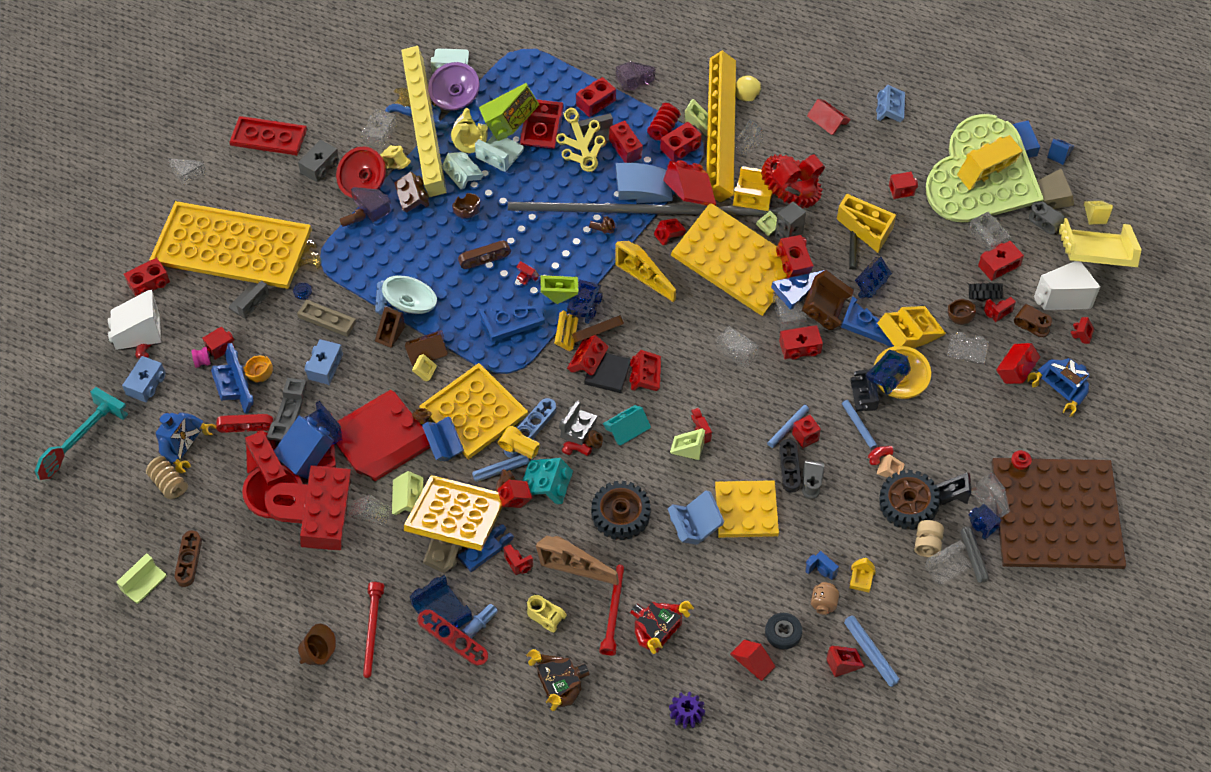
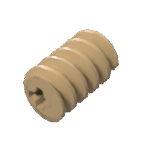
[146,456,188,499]

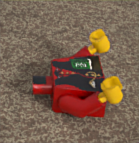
[630,601,694,654]

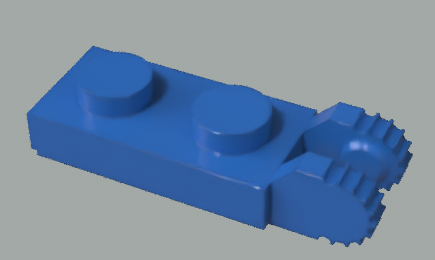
[458,524,514,572]

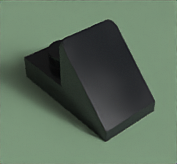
[937,472,971,505]

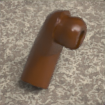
[340,208,366,227]

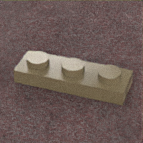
[297,299,356,337]

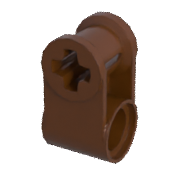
[1013,304,1052,337]

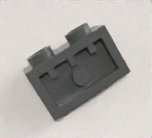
[559,401,597,445]

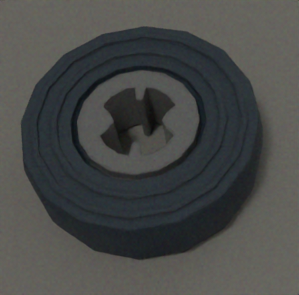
[765,612,802,650]

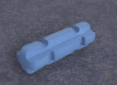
[375,280,387,315]

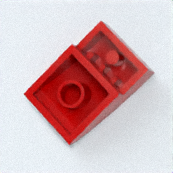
[520,100,564,149]

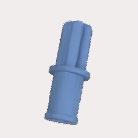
[461,604,498,639]

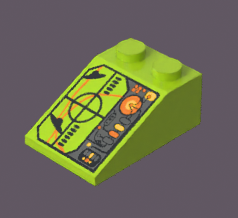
[479,83,539,141]

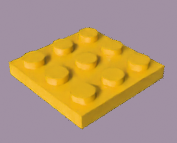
[715,480,779,538]

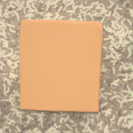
[877,454,905,478]

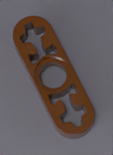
[458,240,511,269]
[572,315,624,342]
[174,530,202,587]

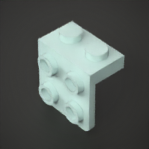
[431,49,469,75]
[475,135,524,172]

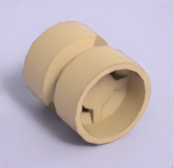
[914,520,944,558]

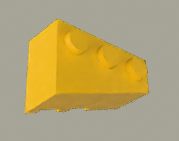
[837,194,896,253]

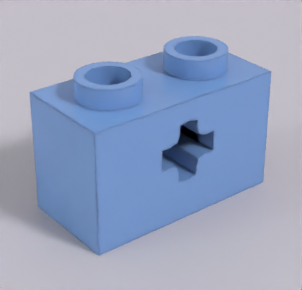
[305,339,343,385]
[122,356,165,402]

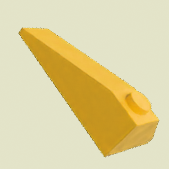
[615,241,676,302]

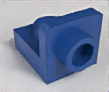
[805,551,839,580]

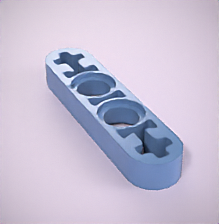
[504,398,556,458]

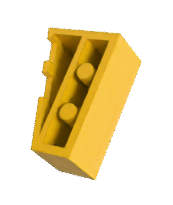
[957,135,1023,191]

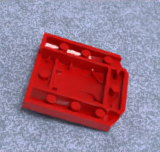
[333,390,431,481]

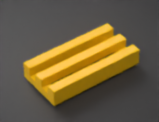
[554,310,578,351]

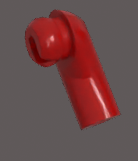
[135,344,153,359]
[562,441,592,457]
[868,446,893,465]

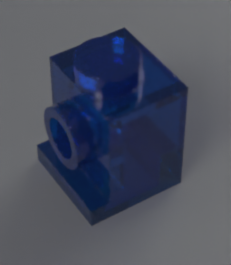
[968,504,1001,540]

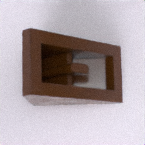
[375,306,405,348]

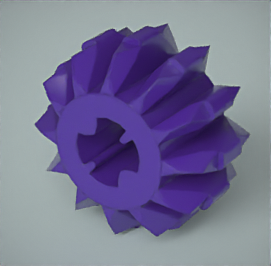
[669,692,705,729]

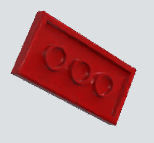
[229,116,307,156]

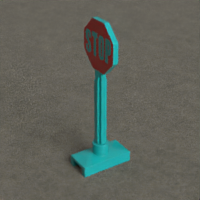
[34,387,128,480]

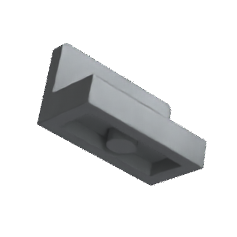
[578,113,613,147]
[229,281,269,319]

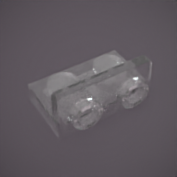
[947,332,989,364]

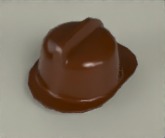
[298,623,336,665]

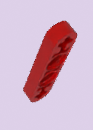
[417,610,488,666]

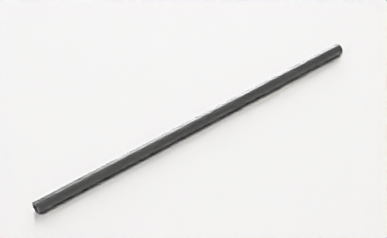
[508,202,785,216]

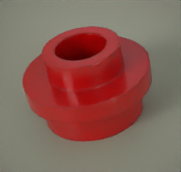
[1011,450,1032,470]

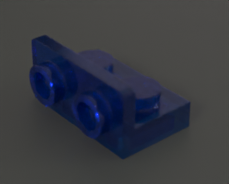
[855,256,892,298]
[567,279,603,324]
[866,349,911,395]

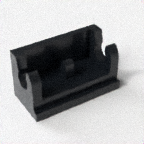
[850,368,879,412]

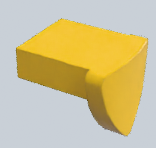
[849,558,876,593]

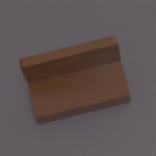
[405,330,448,366]

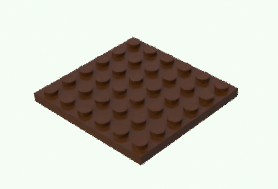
[992,458,1126,569]

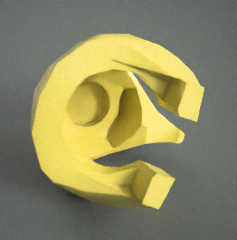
[451,108,488,153]

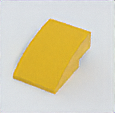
[877,306,946,348]

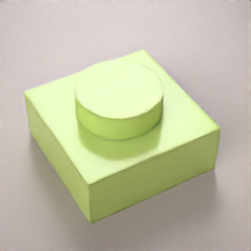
[756,211,777,237]

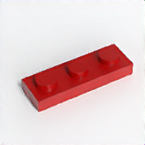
[245,431,287,486]

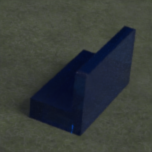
[305,401,342,445]

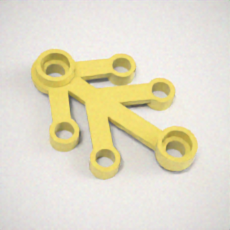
[556,108,606,172]

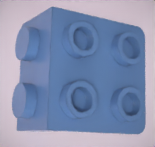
[668,491,724,545]

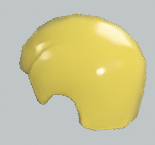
[735,76,761,101]

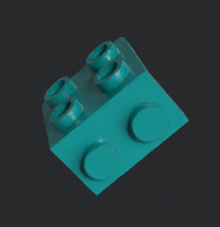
[522,458,573,504]

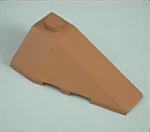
[536,536,619,585]

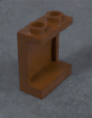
[802,270,854,330]

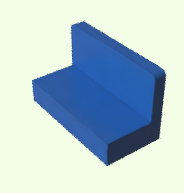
[422,417,464,461]

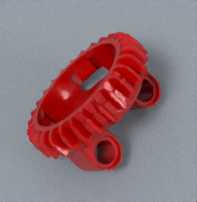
[761,154,825,209]

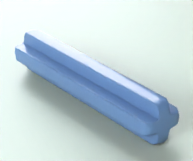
[472,455,529,482]

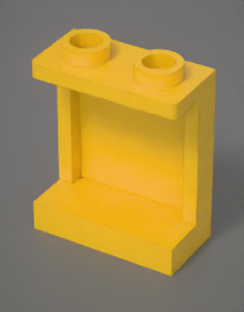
[733,167,773,211]

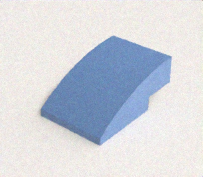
[616,163,672,203]

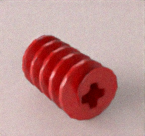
[647,102,681,140]

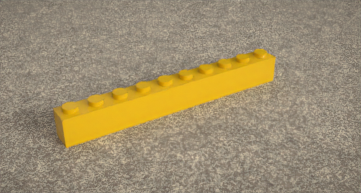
[706,50,736,202]

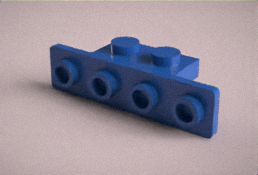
[211,343,253,414]

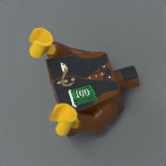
[526,649,590,711]

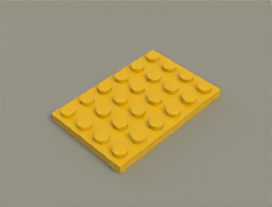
[671,204,794,316]

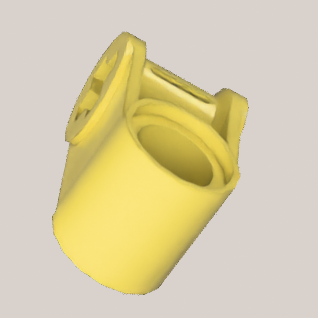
[380,145,411,170]
[527,595,567,633]

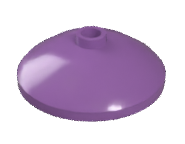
[428,62,480,111]

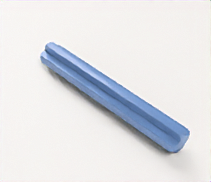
[844,615,899,687]

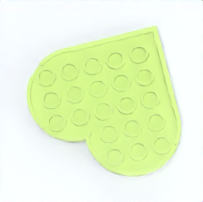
[926,114,1044,222]

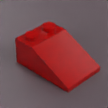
[663,160,716,206]

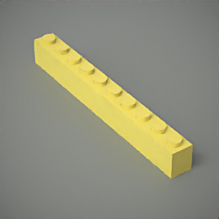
[401,46,447,197]

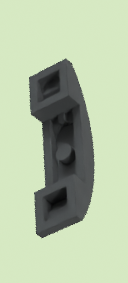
[267,378,307,441]

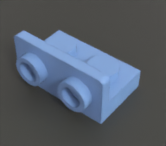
[876,85,905,122]

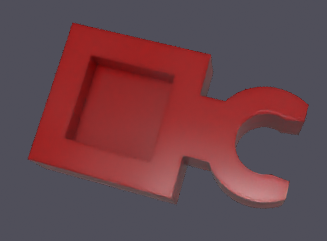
[691,408,712,444]

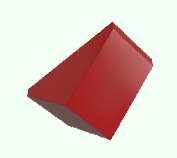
[730,640,776,681]
[826,645,865,677]

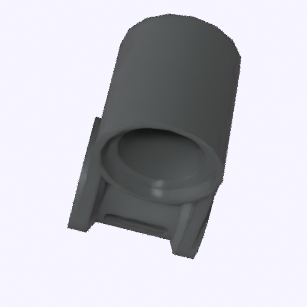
[1029,201,1065,234]
[802,460,825,499]

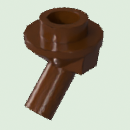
[589,216,615,234]
[412,408,432,426]
[584,430,603,449]
[495,469,516,492]

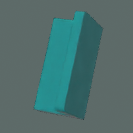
[603,405,651,446]

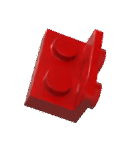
[567,335,608,375]
[629,350,661,391]

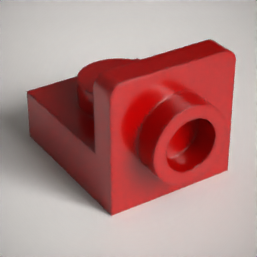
[654,218,686,245]
[984,297,1016,322]
[504,544,533,575]

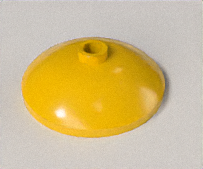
[873,346,931,399]

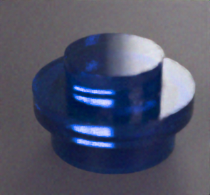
[293,283,312,300]

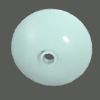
[382,276,437,314]

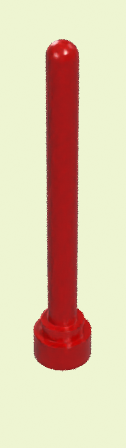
[599,564,624,656]
[363,582,385,678]

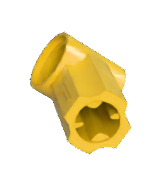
[498,426,540,459]

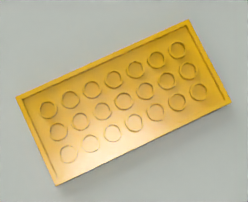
[149,201,312,289]

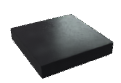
[584,353,631,393]

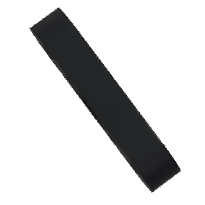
[779,439,801,493]

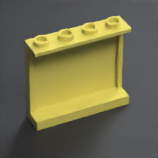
[1059,218,1141,267]

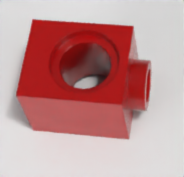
[889,172,918,199]
[202,326,235,360]
[792,415,821,449]
[497,479,532,508]

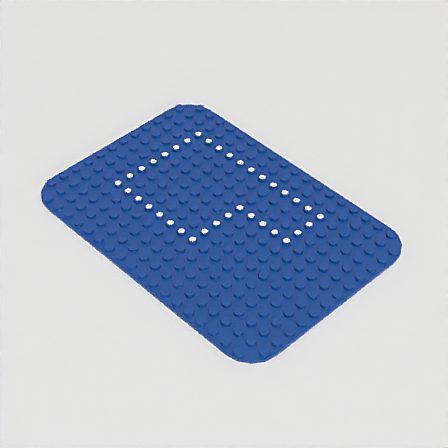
[320,48,704,374]

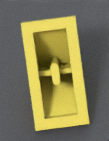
[1084,201,1113,225]

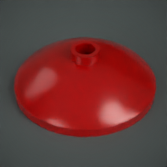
[336,146,386,199]
[242,465,302,519]

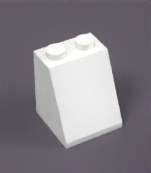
[1034,261,1100,310]
[108,290,161,350]

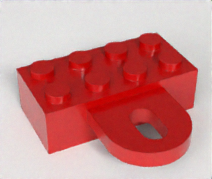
[265,465,351,550]

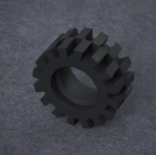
[969,283,1003,299]

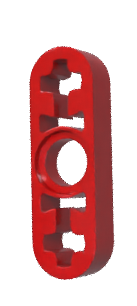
[216,414,273,433]

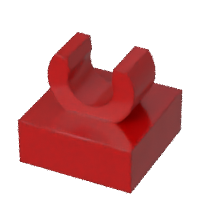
[517,261,540,285]
[1070,317,1094,344]

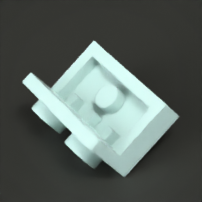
[442,152,484,189]

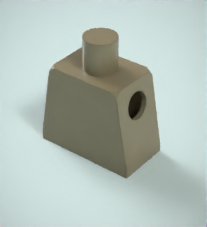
[1037,169,1074,209]

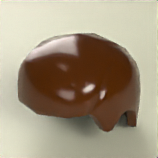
[452,193,480,219]
[948,299,976,325]

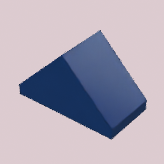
[1047,139,1074,165]

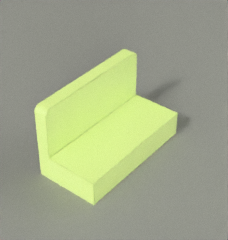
[392,471,423,515]
[117,553,167,604]

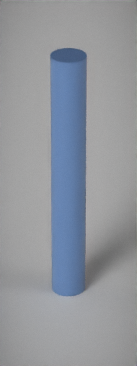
[842,400,877,449]
[767,405,809,448]

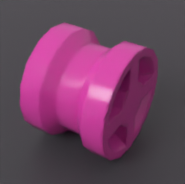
[191,347,211,368]

